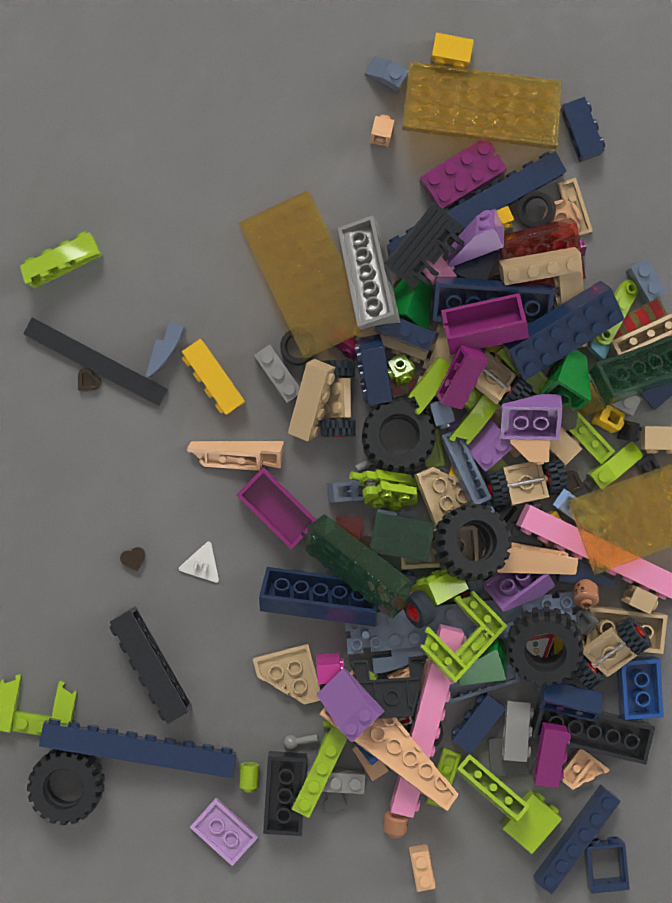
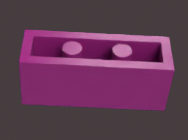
[436,345,488,409]
[533,722,571,788]

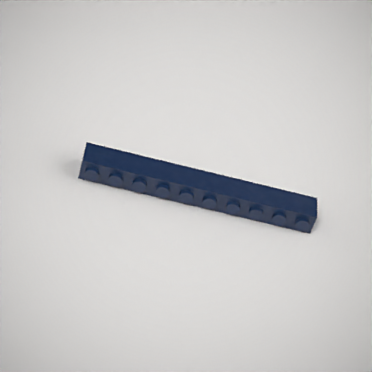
[387,151,567,255]
[39,718,236,778]

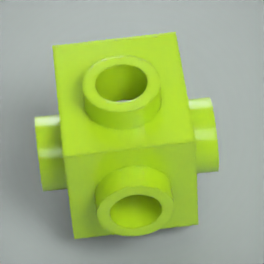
[388,354,415,387]

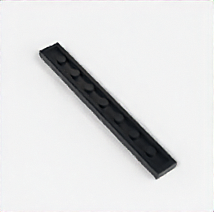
[23,317,168,406]

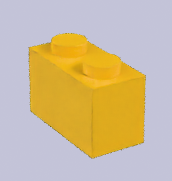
[430,32,474,69]

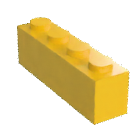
[182,338,246,415]

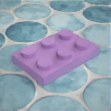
[190,797,258,866]

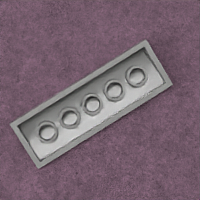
[338,215,401,330]

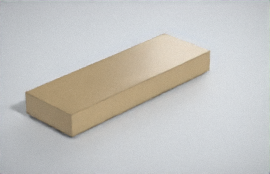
[557,177,593,239]

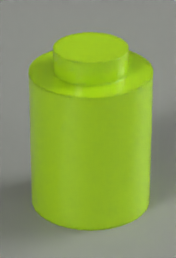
[239,762,259,793]

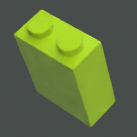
[500,789,562,854]

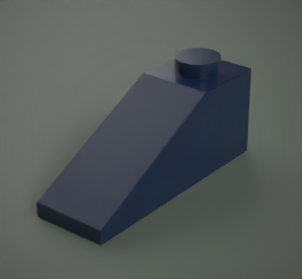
[556,555,617,587]

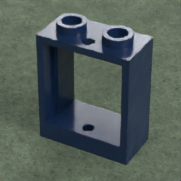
[584,836,630,894]

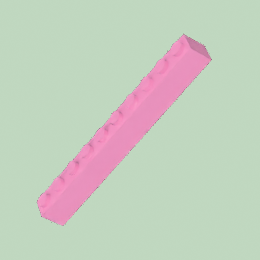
[516,504,672,600]
[390,623,466,818]

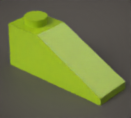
[586,442,644,490]

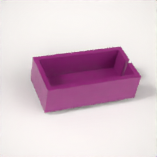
[420,136,507,209]
[441,293,529,355]
[236,467,319,549]

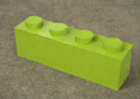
[456,754,530,825]

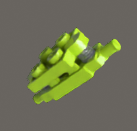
[349,470,420,511]

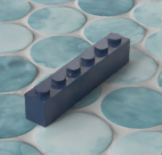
[533,784,621,894]

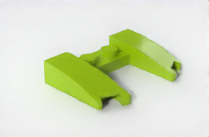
[408,357,499,445]
[420,591,507,683]
[0,674,77,736]

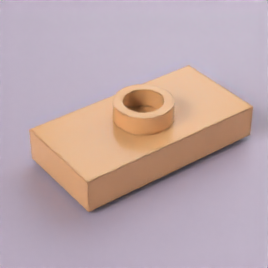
[352,745,389,781]

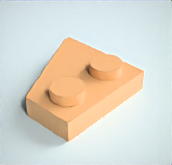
[562,748,610,789]

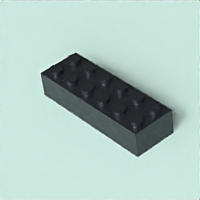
[109,606,192,724]
[531,696,655,765]

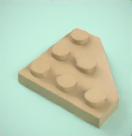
[414,467,468,528]
[253,643,321,705]

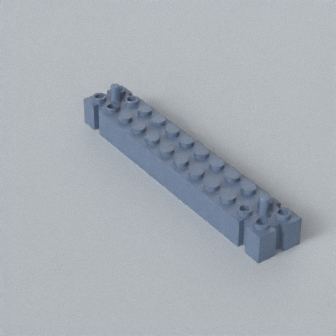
[345,589,578,654]

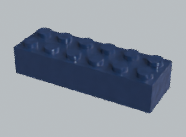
[431,276,554,325]
[502,281,625,381]
[259,567,381,627]

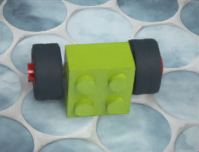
[402,568,483,628]

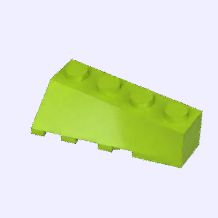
[20,232,103,289]

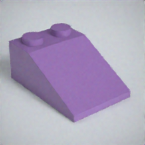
[448,209,504,268]
[500,394,563,440]
[448,411,514,472]
[482,573,555,612]
[317,667,385,742]

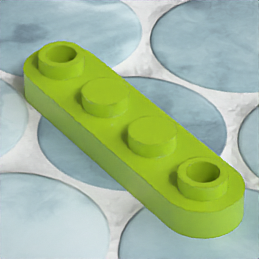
[593,280,638,346]

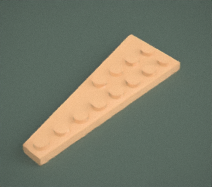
[319,670,459,811]

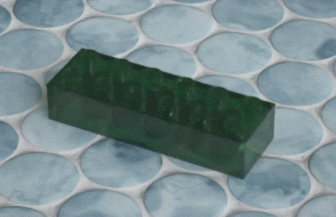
[589,336,672,406]
[306,514,413,619]

